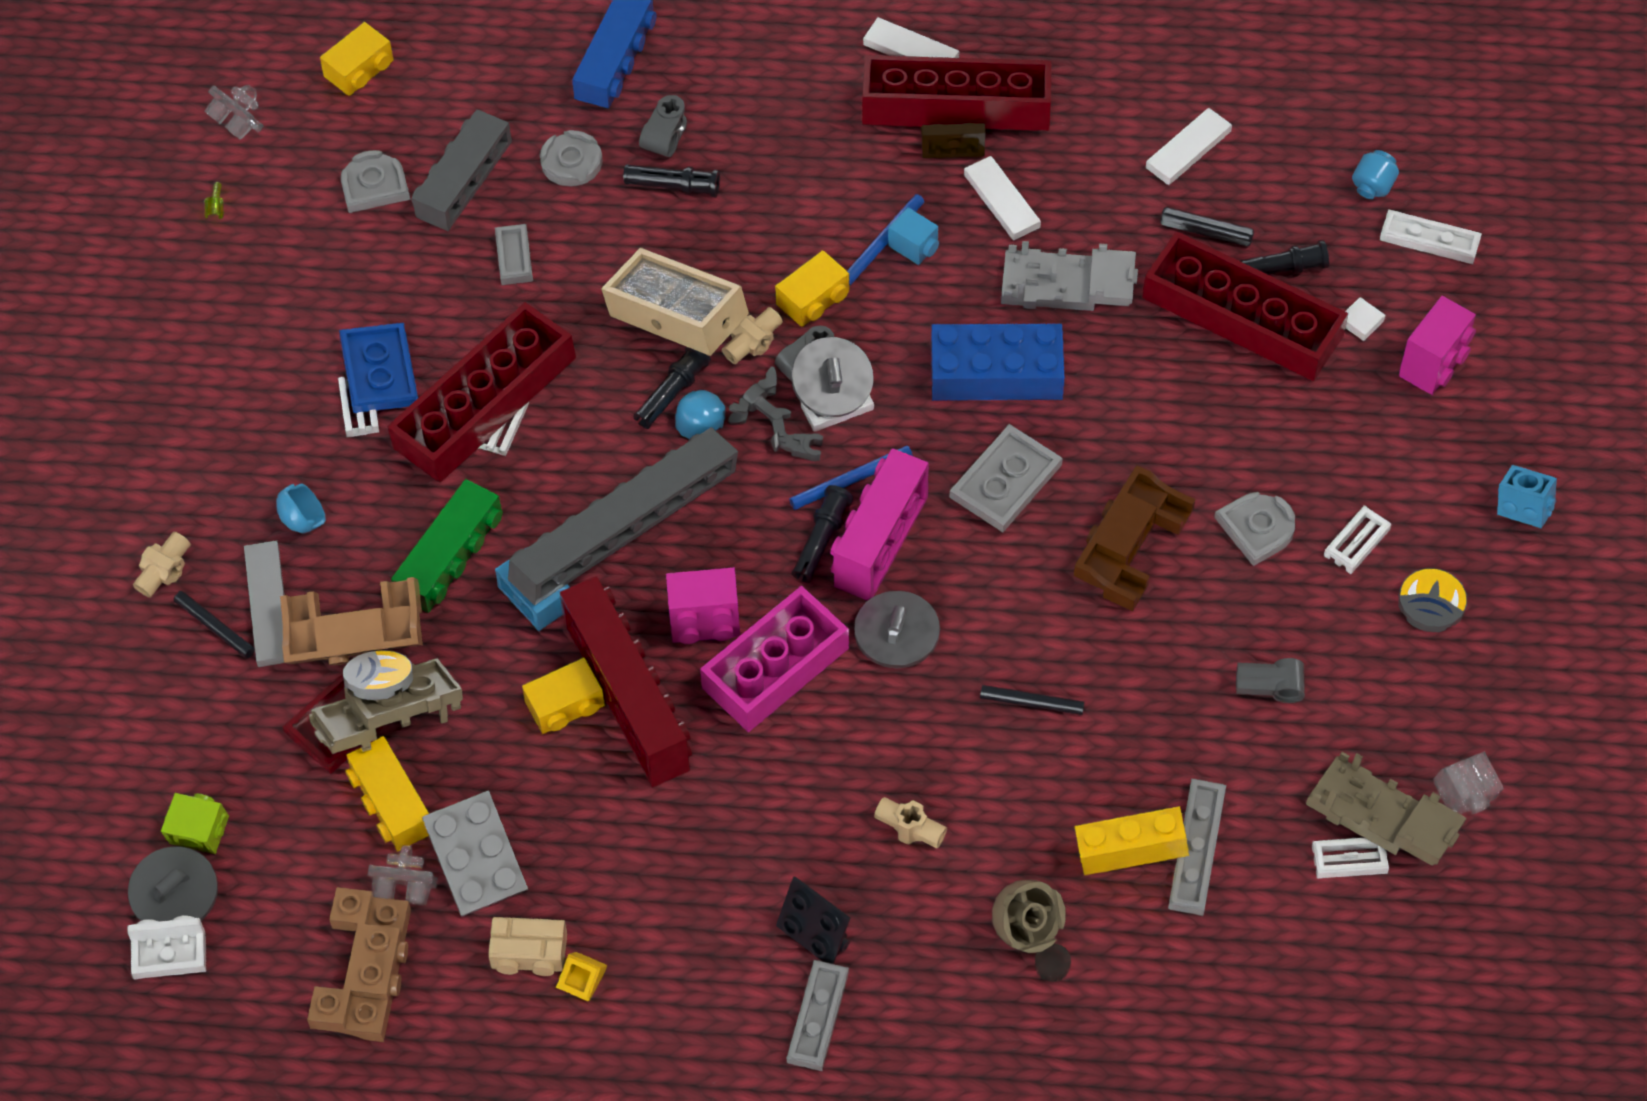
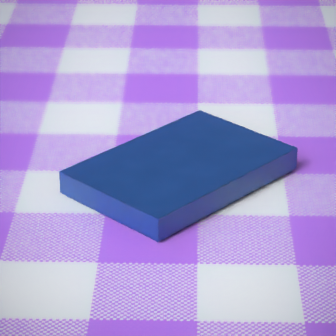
[339,323,418,413]

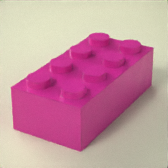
[830,448,929,601]
[700,586,849,733]

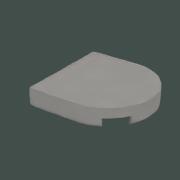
[341,150,410,213]
[1214,492,1295,566]

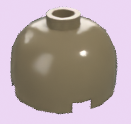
[992,880,1065,953]

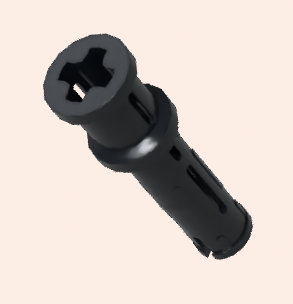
[623,164,720,198]
[1240,240,1329,275]
[633,346,711,429]
[791,485,854,583]

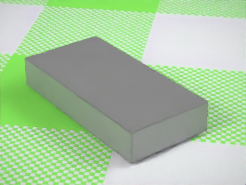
[495,224,533,285]

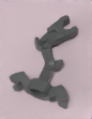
[728,367,823,462]

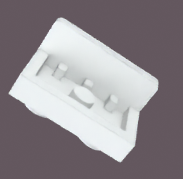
[127,916,206,979]

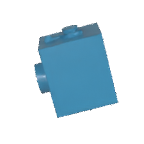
[1497,465,1557,528]

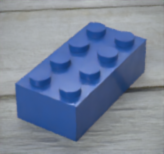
[931,324,1065,401]

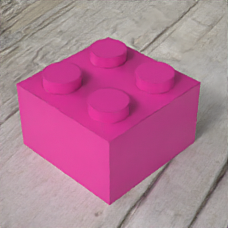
[1399,296,1476,395]
[666,567,740,644]

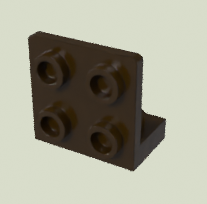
[921,123,985,158]

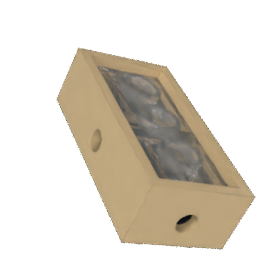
[601,248,749,356]

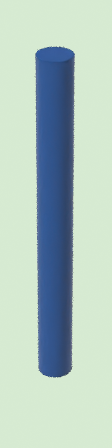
[847,194,924,287]
[789,445,913,510]

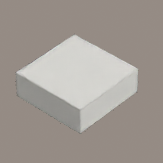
[1345,297,1385,341]

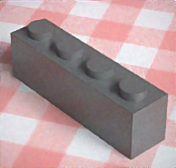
[412,109,512,231]

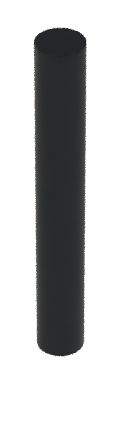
[174,591,255,659]
[980,685,1085,715]

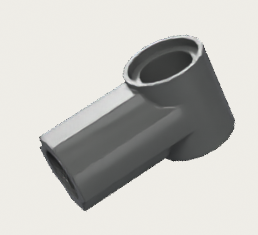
[1236,658,1305,703]

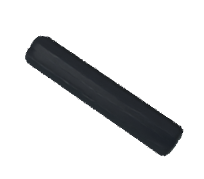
[1160,207,1254,246]

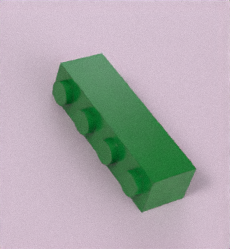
[391,479,503,613]

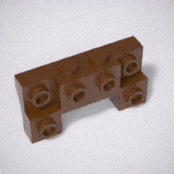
[1073,465,1195,611]

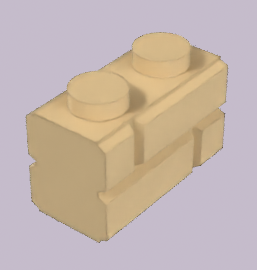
[489,917,567,976]

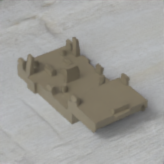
[309,658,463,754]
[1306,752,1466,866]

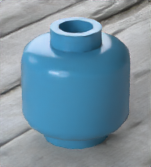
[1352,150,1399,199]

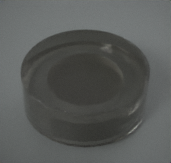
[1034,943,1071,982]

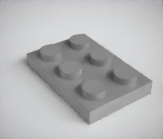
[949,424,1063,532]
[422,790,528,917]

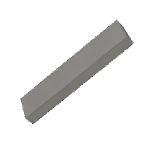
[244,541,285,667]
[1168,779,1226,916]

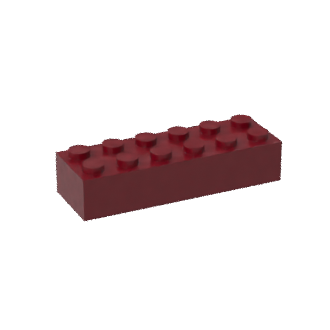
[862,55,1051,131]
[1142,231,1349,381]
[387,302,576,483]
[559,576,692,788]

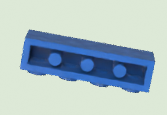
[572,0,657,109]

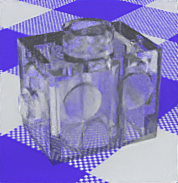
[1433,751,1504,814]

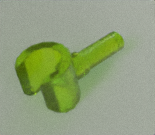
[204,182,224,219]

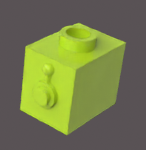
[161,793,229,854]

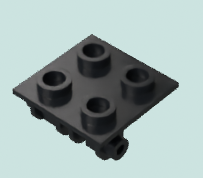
[776,876,851,964]

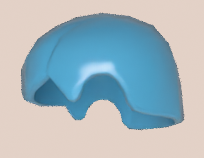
[675,390,726,439]
[276,484,326,534]

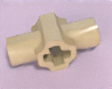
[722,307,783,364]
[133,532,191,598]
[874,797,947,848]

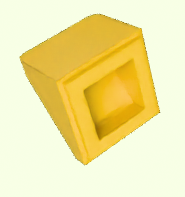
[556,952,607,1001]

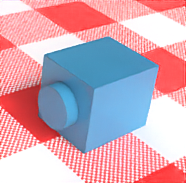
[888,207,939,265]

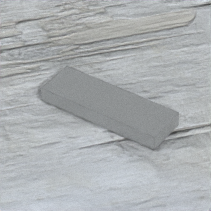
[787,960,849,1071]

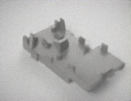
[1001,241,1138,311]

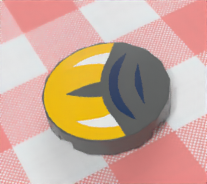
[1398,568,1467,632]

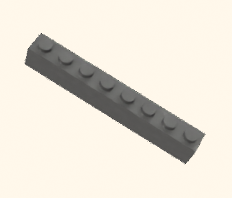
[508,427,738,606]

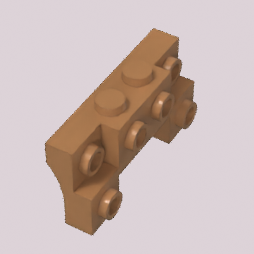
[280,577,423,665]
[307,887,411,1042]

